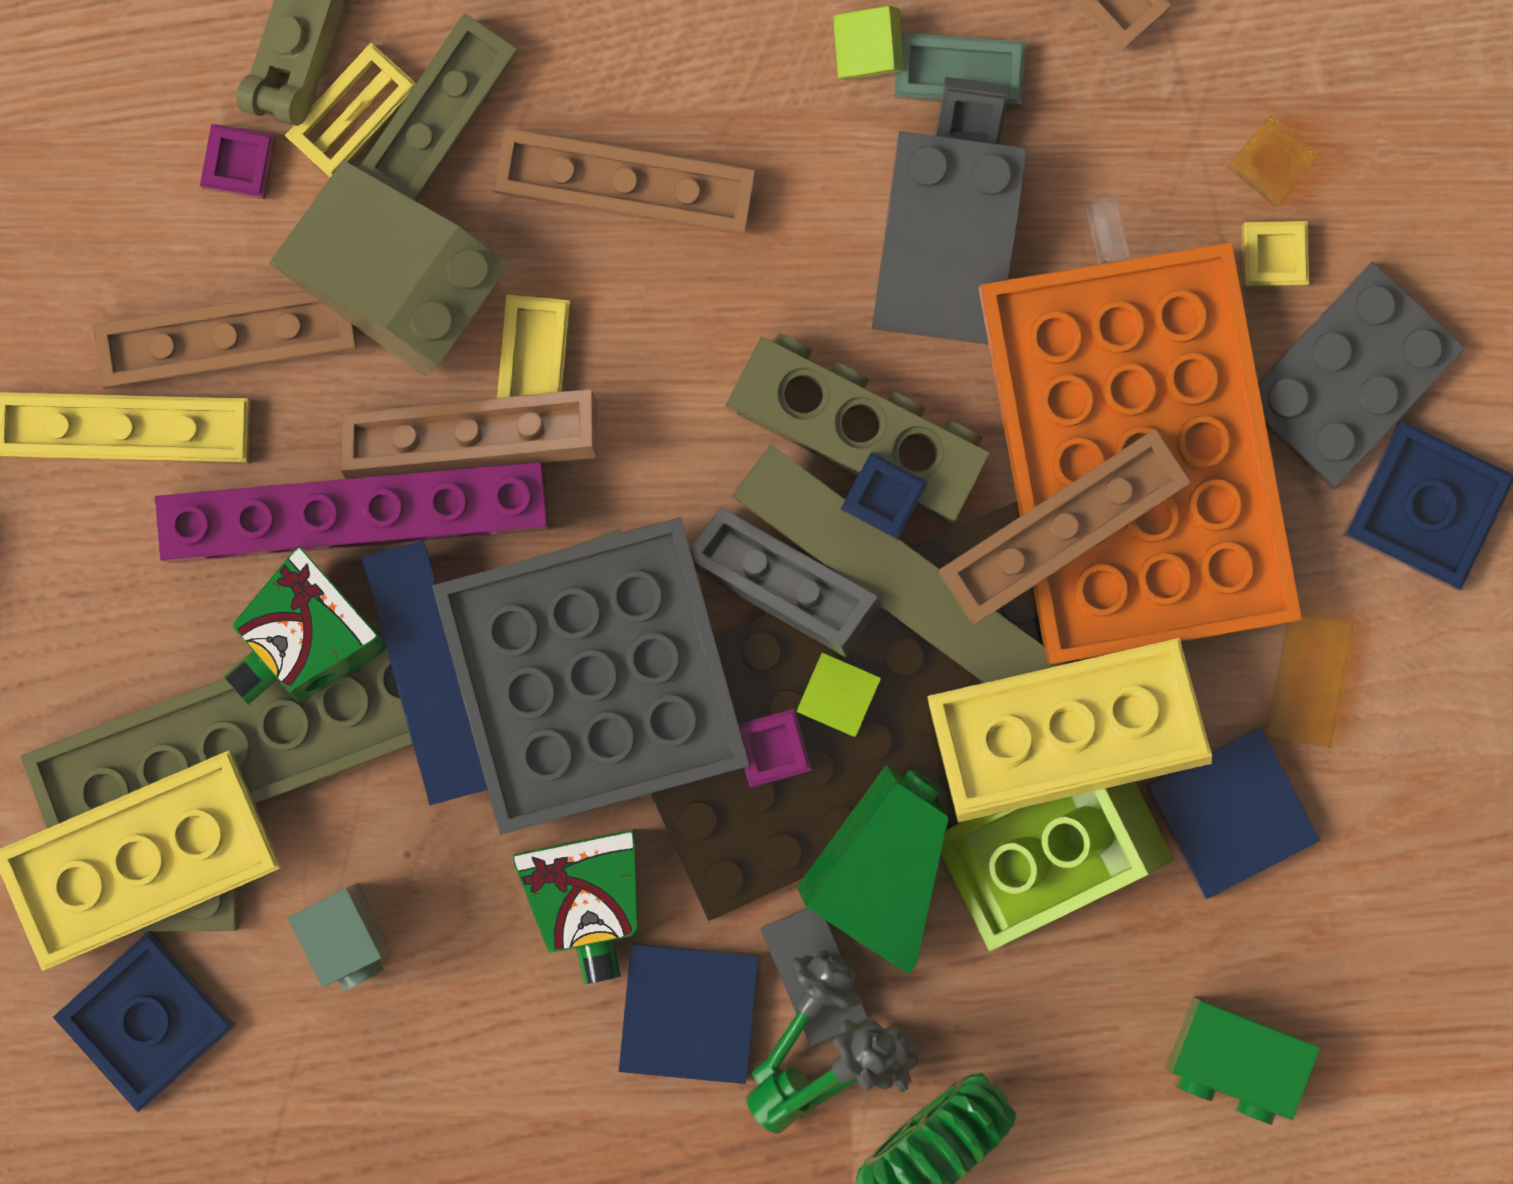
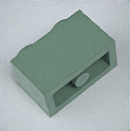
[288,883,392,992]

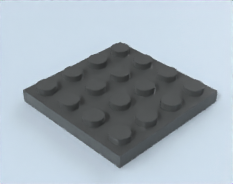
[432,517,749,835]

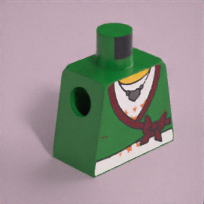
[223,546,387,705]
[512,829,639,984]

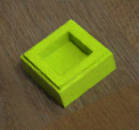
[833,6,904,80]
[796,653,881,737]

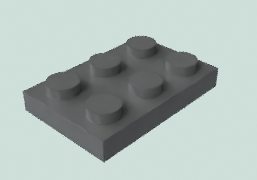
[1258,261,1465,489]

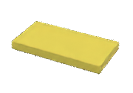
[928,638,1212,822]
[0,750,282,971]

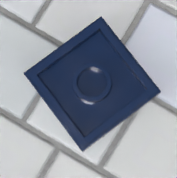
[1343,420,1513,591]
[1146,727,1320,899]
[53,931,236,1112]
[619,943,758,1084]

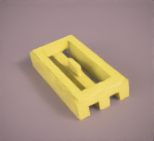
[285,43,416,177]

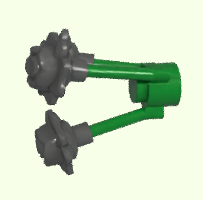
[746,950,918,1134]

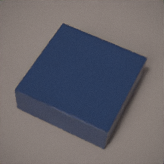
[840,452,928,540]

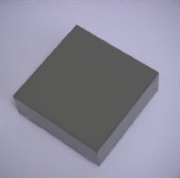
[935,77,1008,144]

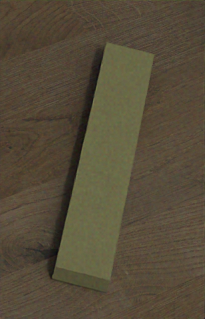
[732,444,1067,683]

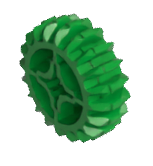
[855,1073,1017,1184]

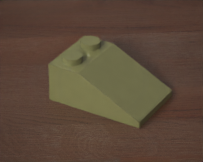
[269,160,510,377]

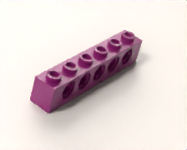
[155,462,550,563]

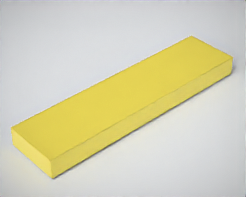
[0,392,251,464]

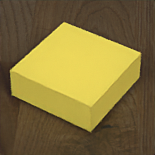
[1242,221,1309,288]

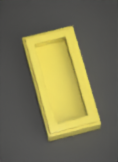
[497,295,571,398]

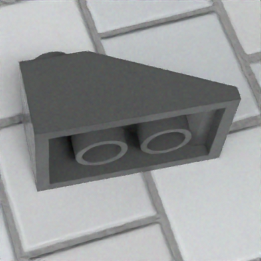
[872,131,1027,345]

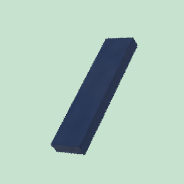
[362,540,488,805]

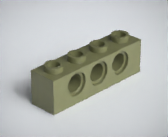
[726,333,990,524]

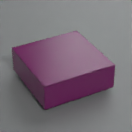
[200,123,276,200]
[738,709,812,788]

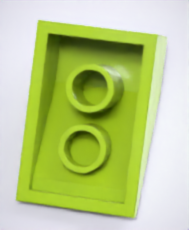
[941,782,1174,952]

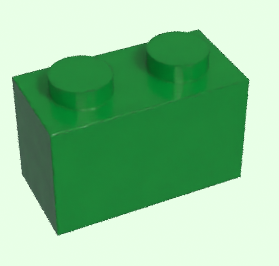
[1166,997,1320,1125]

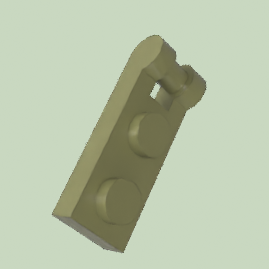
[237,0,345,126]

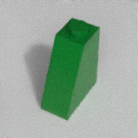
[797,764,949,974]

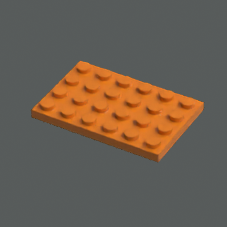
[978,242,1302,665]

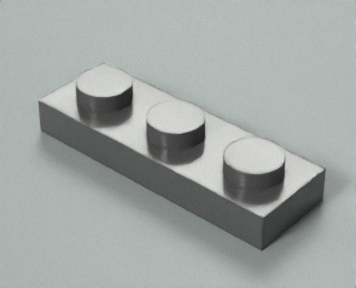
[690,507,881,657]

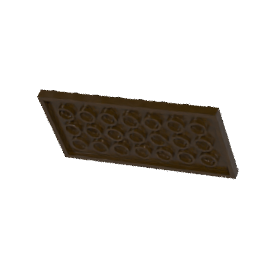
[651,501,1090,921]

